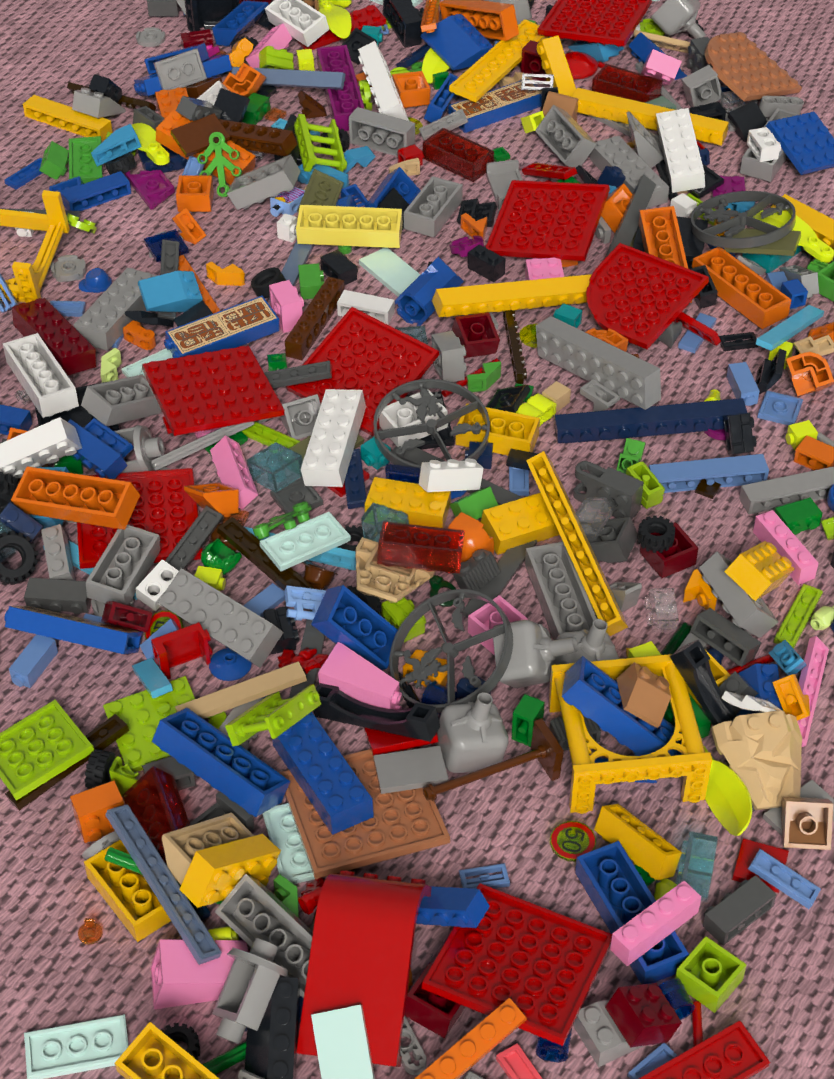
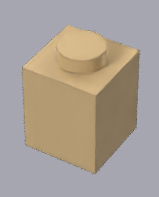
[542,381,571,413]

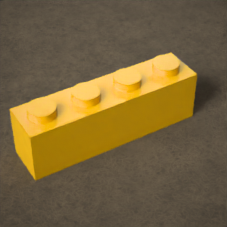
[537,35,576,97]
[594,804,682,880]

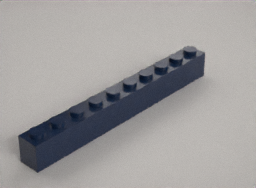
[555,398,747,444]

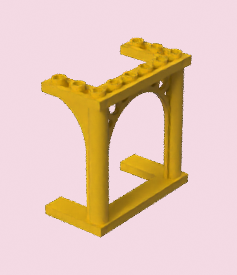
[0,190,70,303]
[548,654,712,814]

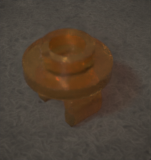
[78,918,103,945]

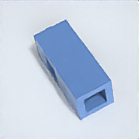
[726,362,760,406]
[9,634,58,688]

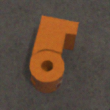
[123,320,156,350]

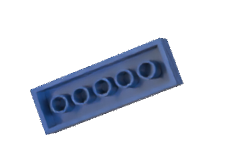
[562,656,684,756]
[152,708,290,817]
[272,712,374,835]
[575,841,689,984]

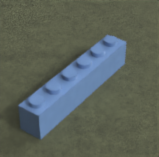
[649,454,769,493]

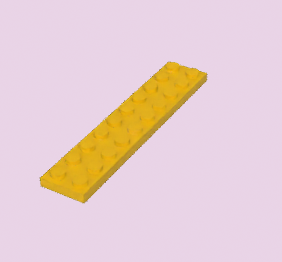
[449,19,547,102]

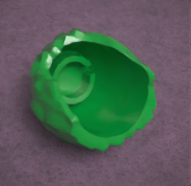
[201,538,242,575]

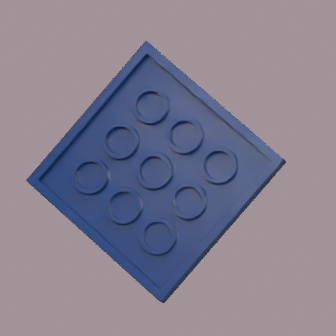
[766,112,834,175]

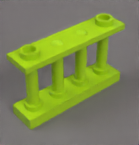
[294,114,347,172]
[225,684,321,747]

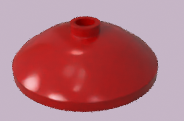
[565,52,598,79]

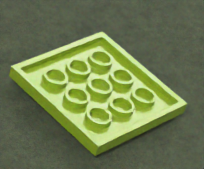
[103,676,195,773]
[0,700,94,801]

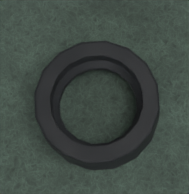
[251,267,286,298]

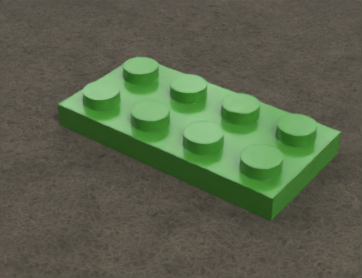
[69,136,103,184]

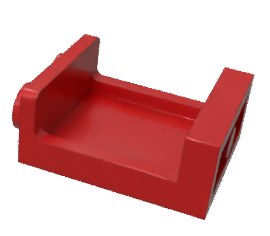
[151,622,212,679]

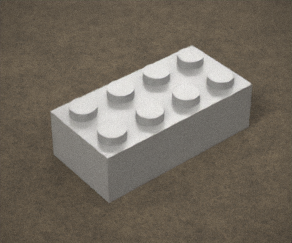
[535,105,597,168]
[349,107,415,157]
[227,155,301,210]
[404,176,463,237]
[81,374,161,426]
[85,525,160,605]
[699,551,778,638]

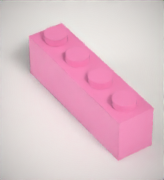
[245,23,293,68]
[210,435,258,509]
[753,510,818,585]
[610,881,701,966]

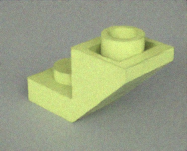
[100,348,122,383]

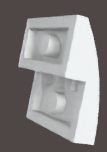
[721,691,781,713]

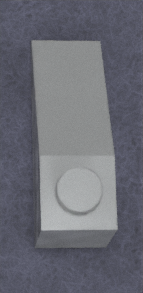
[779,265,819,298]

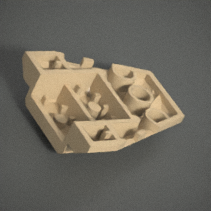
[355,537,439,603]
[711,710,802,810]

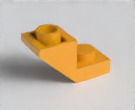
[206,261,245,286]

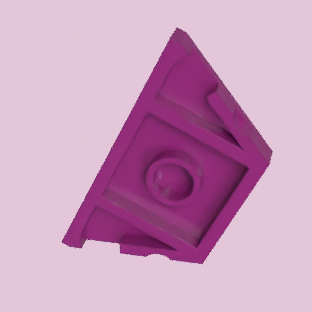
[125,170,175,210]

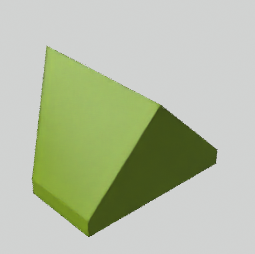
[109,756,150,797]

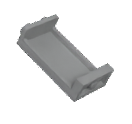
[486,160,523,210]

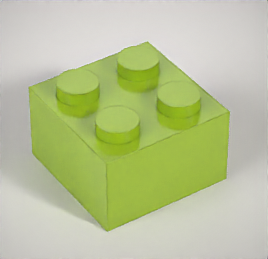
[674,936,747,1013]

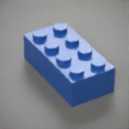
[311,585,398,670]

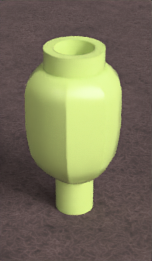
[810,605,834,630]

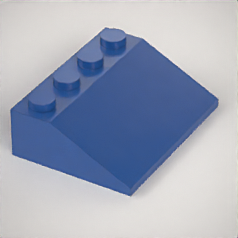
[421,14,494,70]

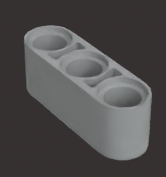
[759,96,804,117]

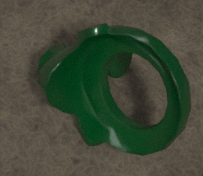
[429,575,456,607]

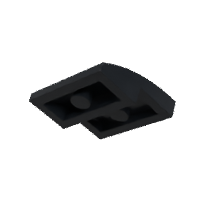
[727,101,767,142]
[457,198,497,227]
[125,311,174,327]
[755,349,787,394]

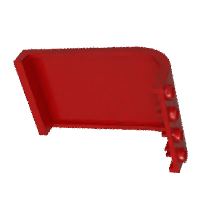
[296,870,432,1067]

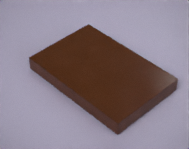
[171,113,230,157]

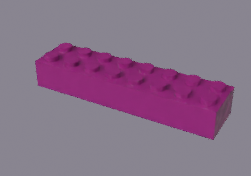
[317,45,365,131]

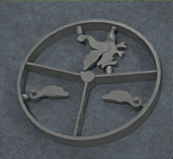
[691,191,796,249]
[373,379,490,475]
[389,589,513,713]

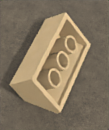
[162,813,254,885]

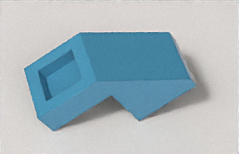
[343,146,376,173]

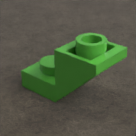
[467,361,501,392]
[616,438,646,474]
[273,874,299,918]

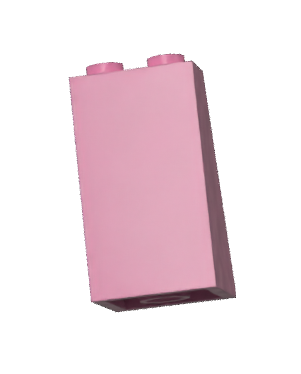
[318,642,402,710]
[150,939,250,1010]

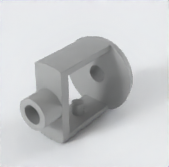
[91,425,165,473]
[212,938,288,1044]

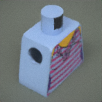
[270,187,305,217]

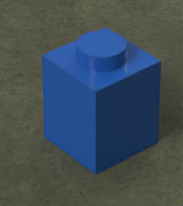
[781,279,808,309]

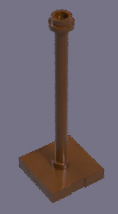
[423,719,564,801]

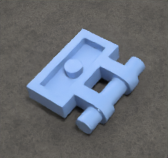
[284,586,326,621]

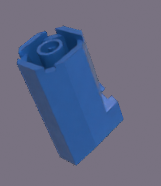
[395,257,464,326]

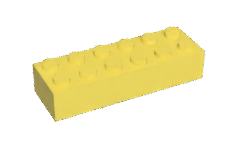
[296,205,403,248]

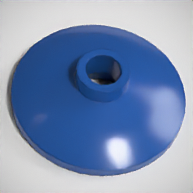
[209,648,252,681]

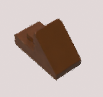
[298,90,327,119]

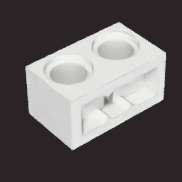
[747,127,781,162]
[136,560,179,611]

